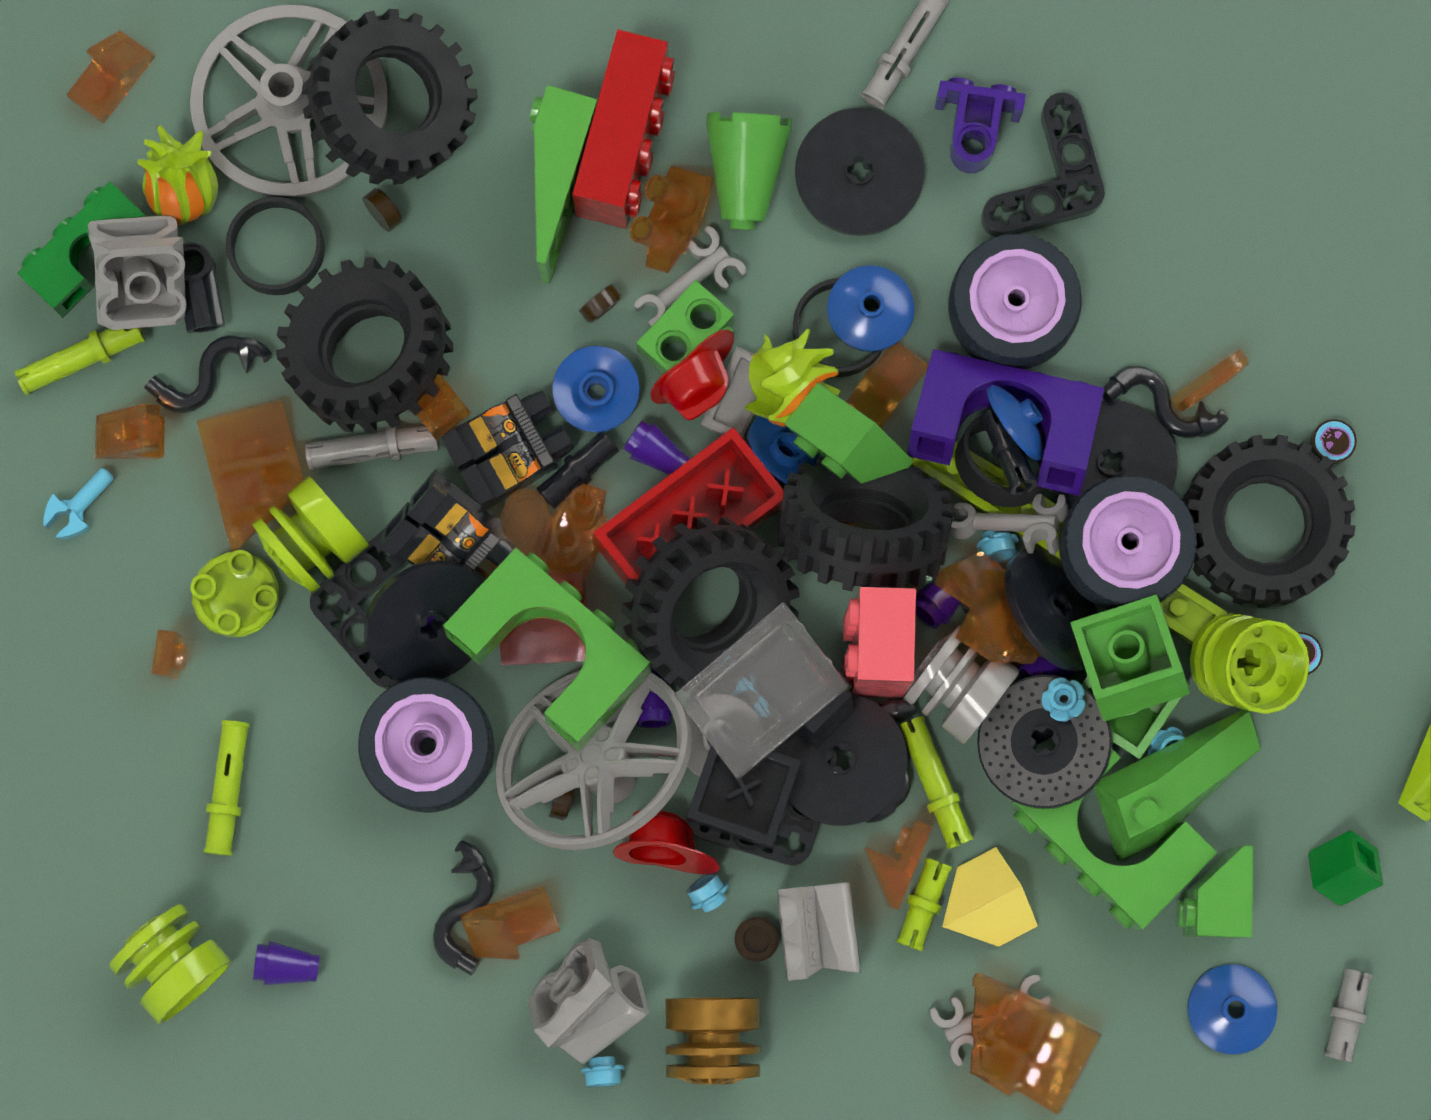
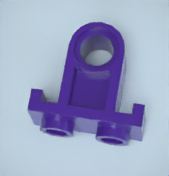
[935,77,1026,173]

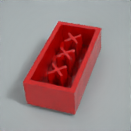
[572,29,675,229]
[592,427,784,585]

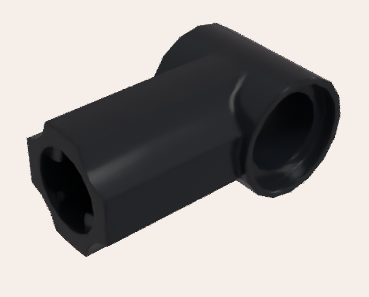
[183,243,225,333]

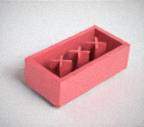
[842,587,916,698]

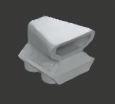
[88,215,187,330]
[777,882,861,981]
[528,938,649,1064]

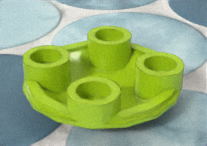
[190,550,279,637]

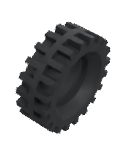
[302,9,478,185]
[276,257,454,433]
[1182,435,1356,608]
[778,456,954,591]
[621,517,800,696]

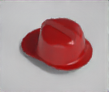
[650,329,734,421]
[613,810,720,874]

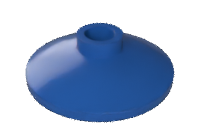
[827,266,914,352]
[552,346,640,433]
[987,385,1044,461]
[747,416,822,484]
[1187,964,1277,1054]

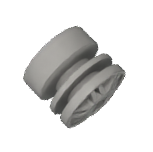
[903,625,1020,745]

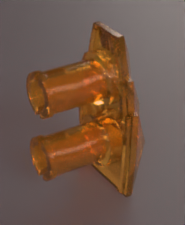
[629,166,713,274]
[535,483,607,590]

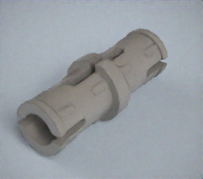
[1324,968,1373,1063]

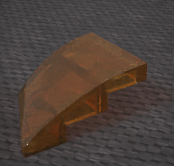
[196,399,304,551]
[934,551,1043,664]
[970,972,1102,1114]

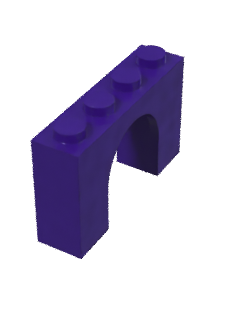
[907,349,1105,496]

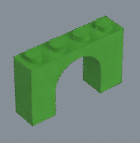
[443,548,651,752]
[1010,749,1218,930]

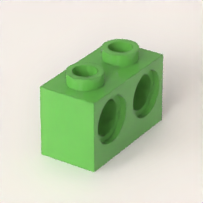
[636,280,735,374]

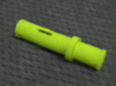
[14,328,146,395]
[899,716,974,850]
[203,720,250,856]

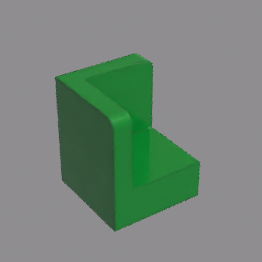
[1308,830,1384,906]

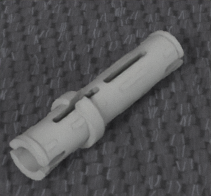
[860,0,949,110]
[305,423,440,470]

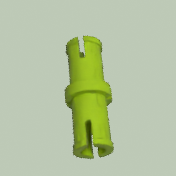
[896,858,952,952]

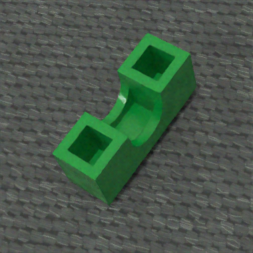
[17,182,147,318]

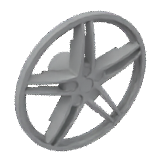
[190,5,389,198]
[496,670,692,850]

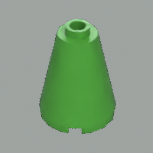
[706,112,792,230]

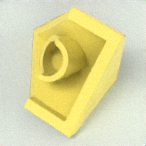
[942,847,1038,947]

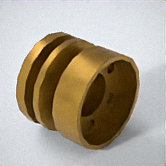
[665,997,760,1084]

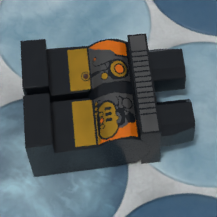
[438,391,574,510]
[380,469,517,583]

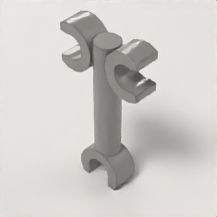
[634,226,747,328]
[950,494,1069,554]
[929,975,1051,1066]

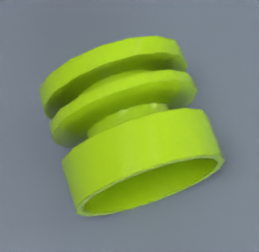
[252,475,370,594]
[1189,613,1310,714]
[109,904,232,1025]

